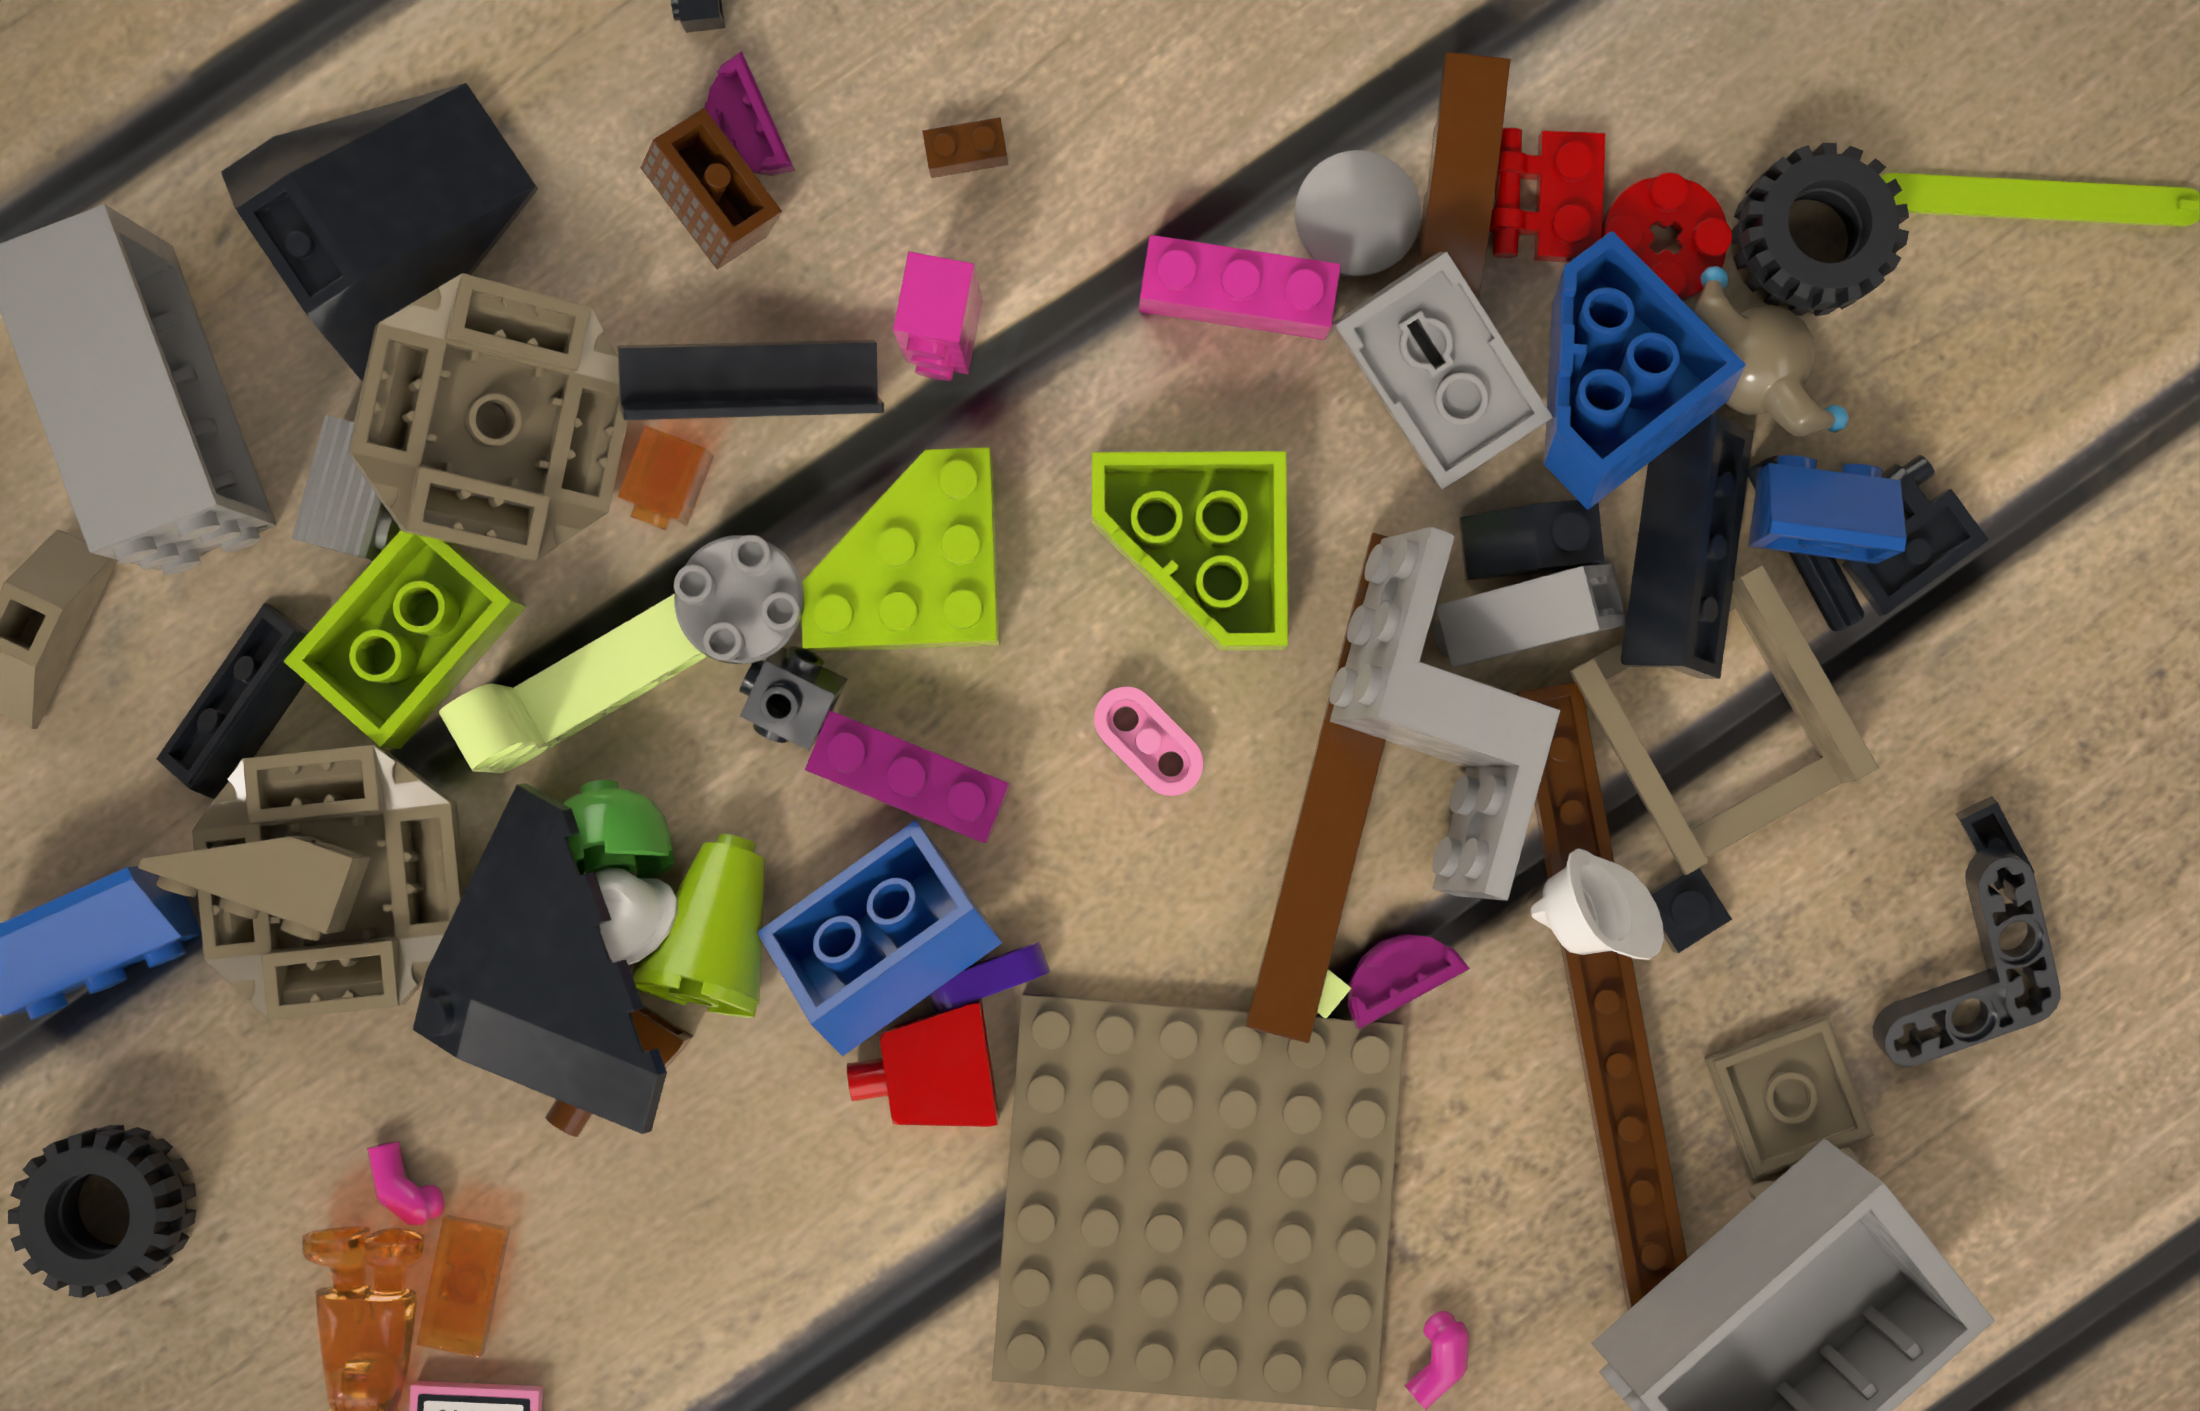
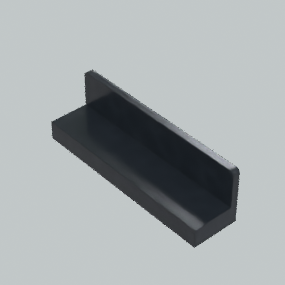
[617,340,884,420]
[1621,414,1754,679]

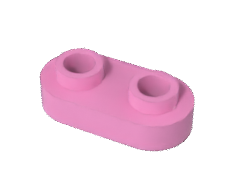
[1094,687,1203,796]

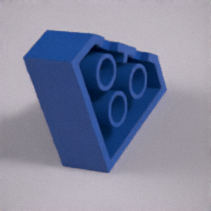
[1544,231,1746,510]

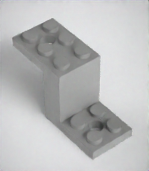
[1329,527,1560,900]

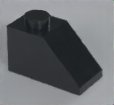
[1459,500,1605,581]

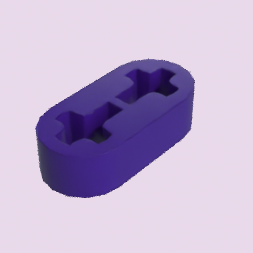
[930,942,1051,1014]

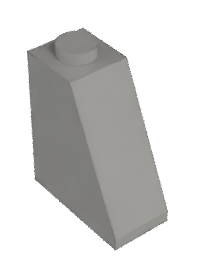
[1434,564,1627,668]

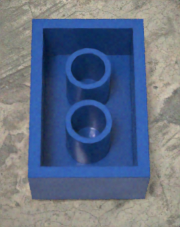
[757,820,1002,1056]

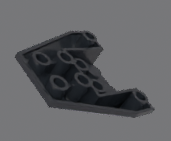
[221,83,538,381]

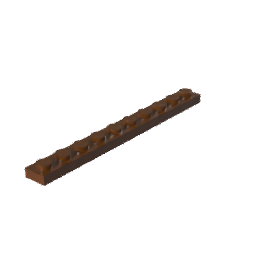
[1514,682,1687,1311]

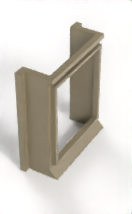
[1569,565,1879,875]

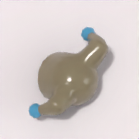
[1695,266,1849,436]

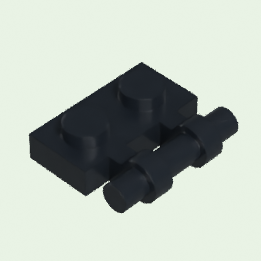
[1842,455,1989,616]

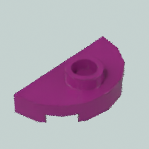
[704,51,795,176]
[1348,934,1470,1029]

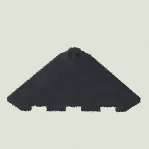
[413,783,667,1134]

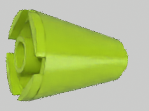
[633,834,765,1018]

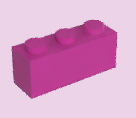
[1139,235,1341,340]
[893,251,983,381]

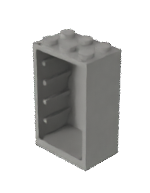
[0,204,277,575]
[1591,1138,1995,1411]

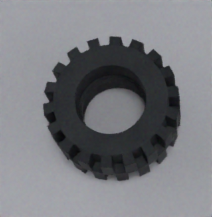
[1731,143,1909,316]
[8,1125,197,1298]

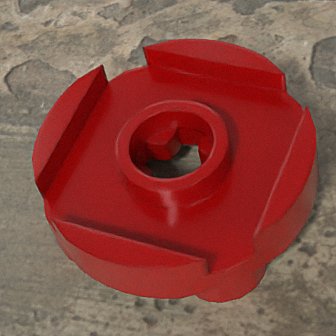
[1602,172,1732,301]

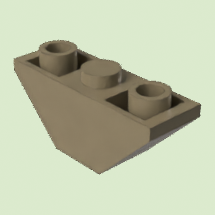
[0,529,117,729]

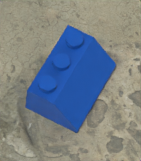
[0,866,202,1020]

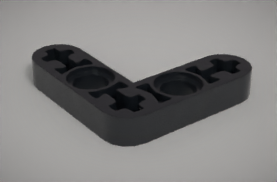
[1873,846,2061,1067]

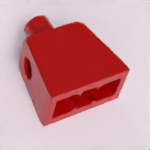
[847,999,1000,1127]

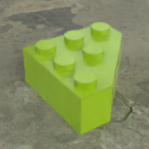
[801,447,1000,652]
[1092,451,1288,651]

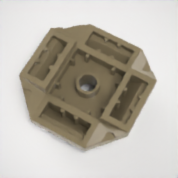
[348,273,628,561]
[192,745,465,1020]

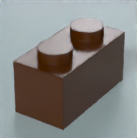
[922,117,1008,178]

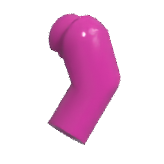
[367,1141,445,1225]
[1405,1311,1470,1410]

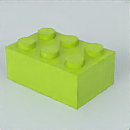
[284,530,527,749]

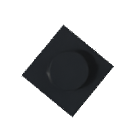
[1649,868,1732,953]

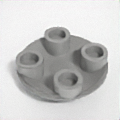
[1295,150,1421,278]
[674,535,804,664]

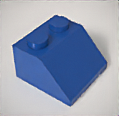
[1748,455,1906,564]

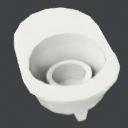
[1531,848,1664,960]
[595,868,677,965]

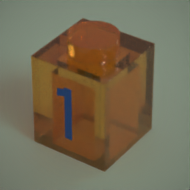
[617,425,714,531]

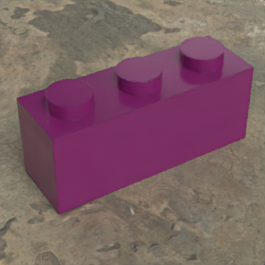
[805,710,1012,843]

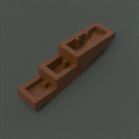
[1417,52,1511,301]

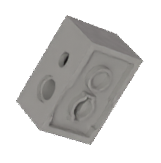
[1332,252,1553,490]

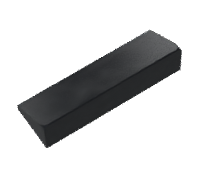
[156,603,309,799]

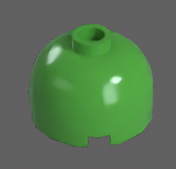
[562,780,674,879]

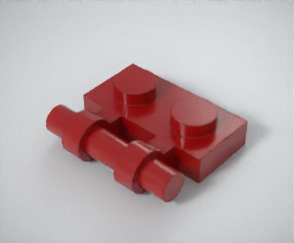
[1489,128,1605,262]

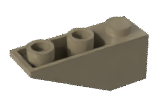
[138,836,371,941]

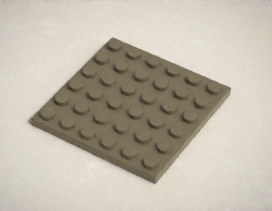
[992,993,1404,1411]

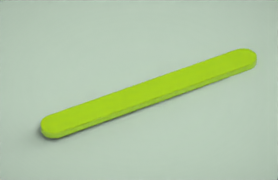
[1881,173,2200,227]

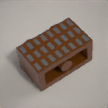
[640,108,782,270]

